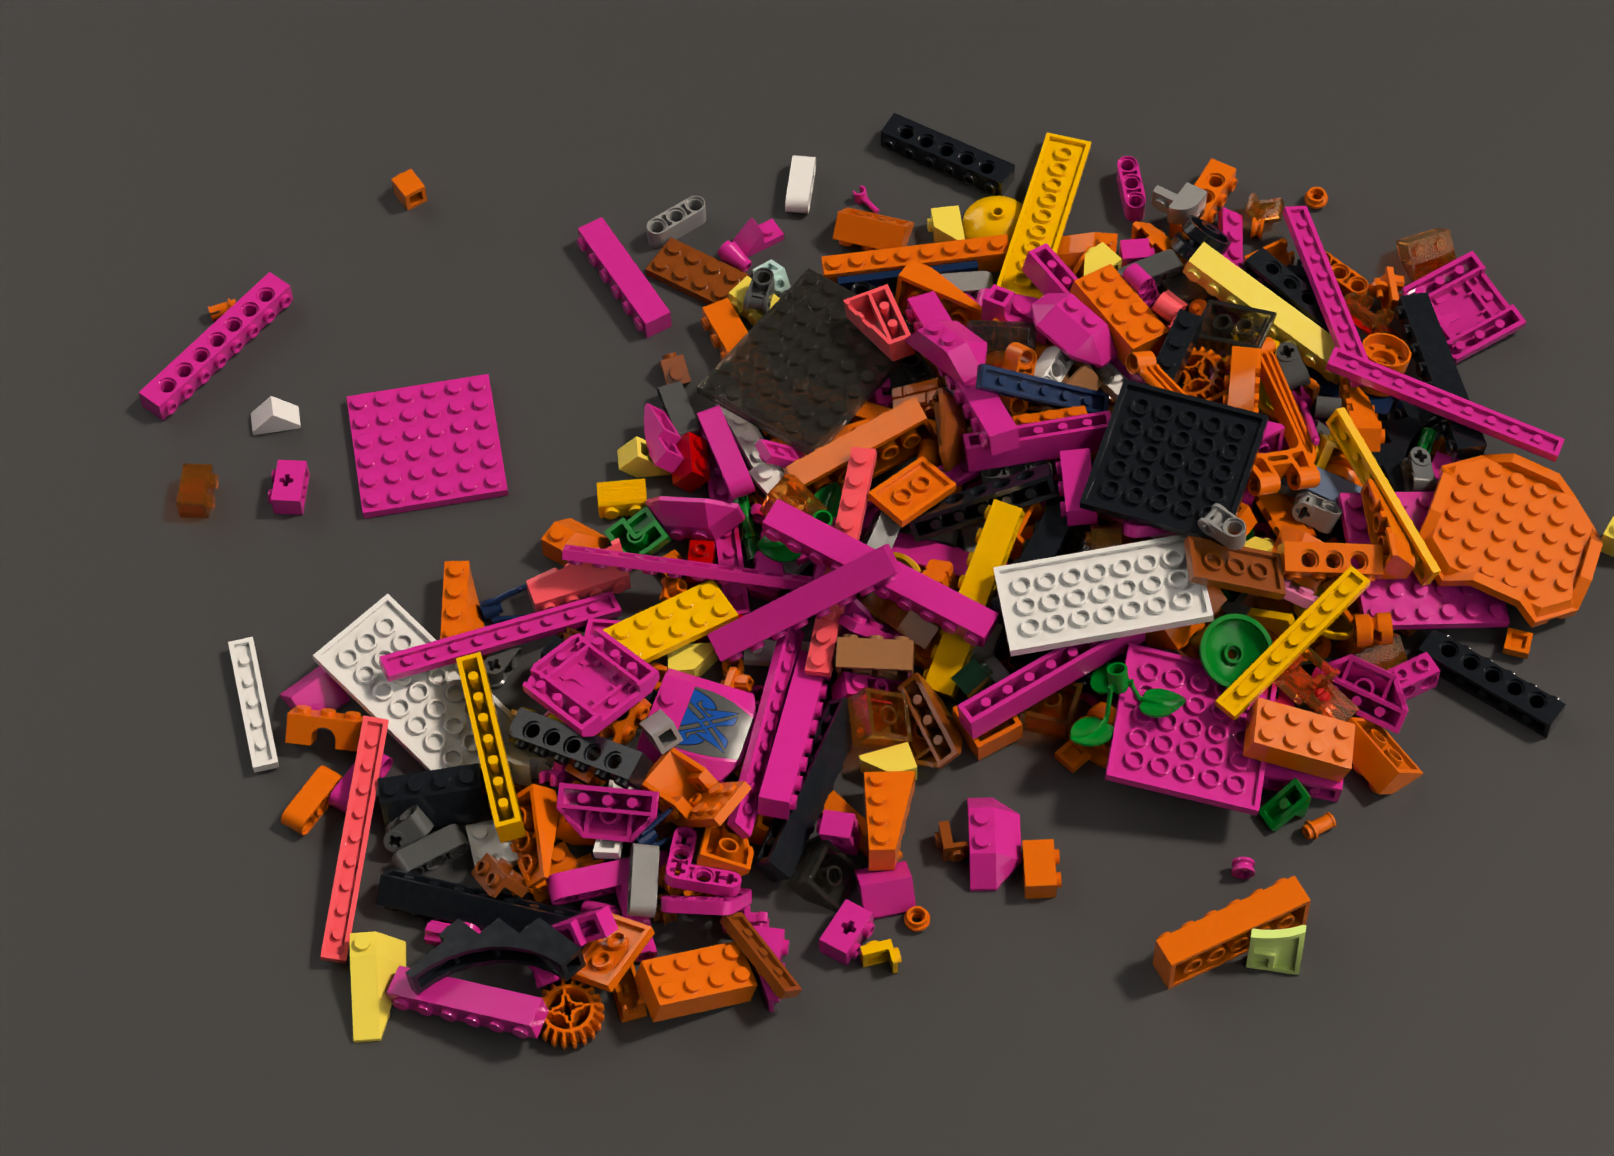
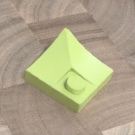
[1246,925,1306,975]

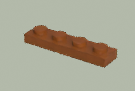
[719,912,802,999]

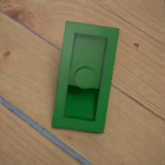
[1259,778,1312,832]

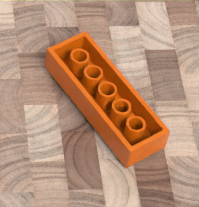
[786,397,938,502]
[1153,875,1311,990]

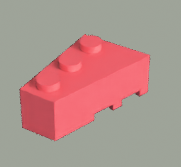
[843,284,915,362]

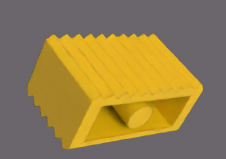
[596,478,648,519]

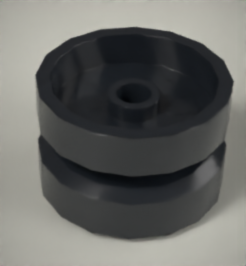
[1170,215,1231,261]

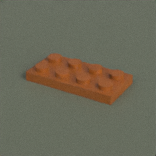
[646,238,750,305]
[1184,535,1286,600]

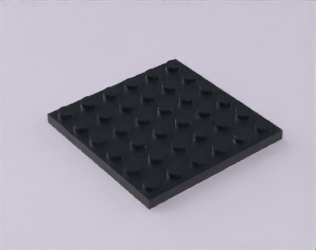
[1080,379,1269,546]

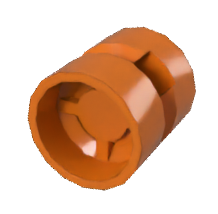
[1353,612,1393,647]

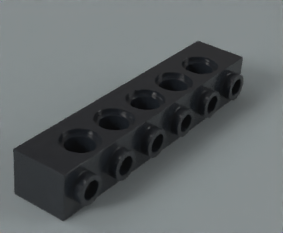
[881,113,1015,196]
[1241,247,1368,342]
[908,463,1058,543]
[1417,629,1566,738]
[506,707,653,790]

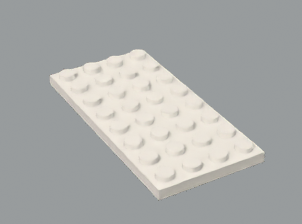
[993,535,1214,656]
[313,594,515,771]

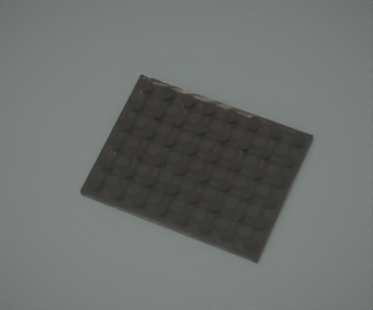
[697,268,915,455]

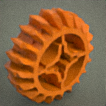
[1177,346,1229,399]
[539,979,605,1050]

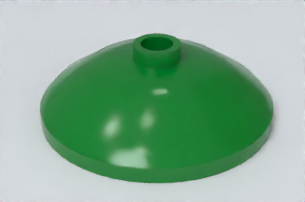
[1199,614,1273,689]

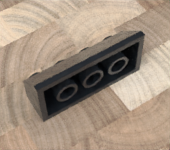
[377,763,490,829]

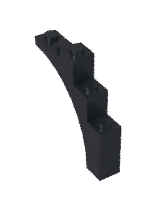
[1371,399,1438,492]
[405,917,586,994]

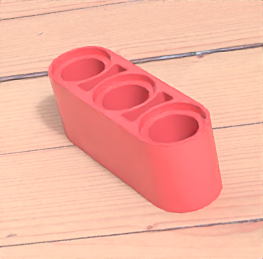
[1151,290,1188,324]

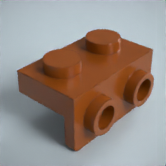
[471,853,528,898]

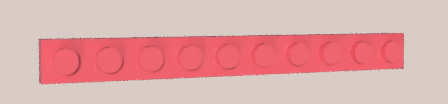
[805,447,877,677]
[320,716,389,964]

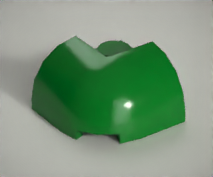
[604,506,672,556]

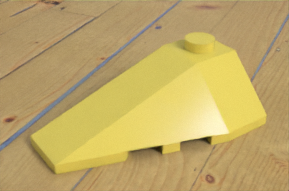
[350,931,406,1043]

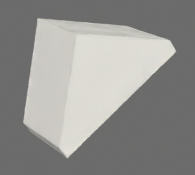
[251,396,301,435]

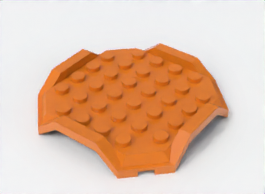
[1419,453,1603,628]

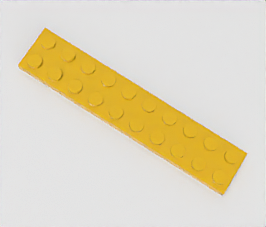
[997,132,1091,299]

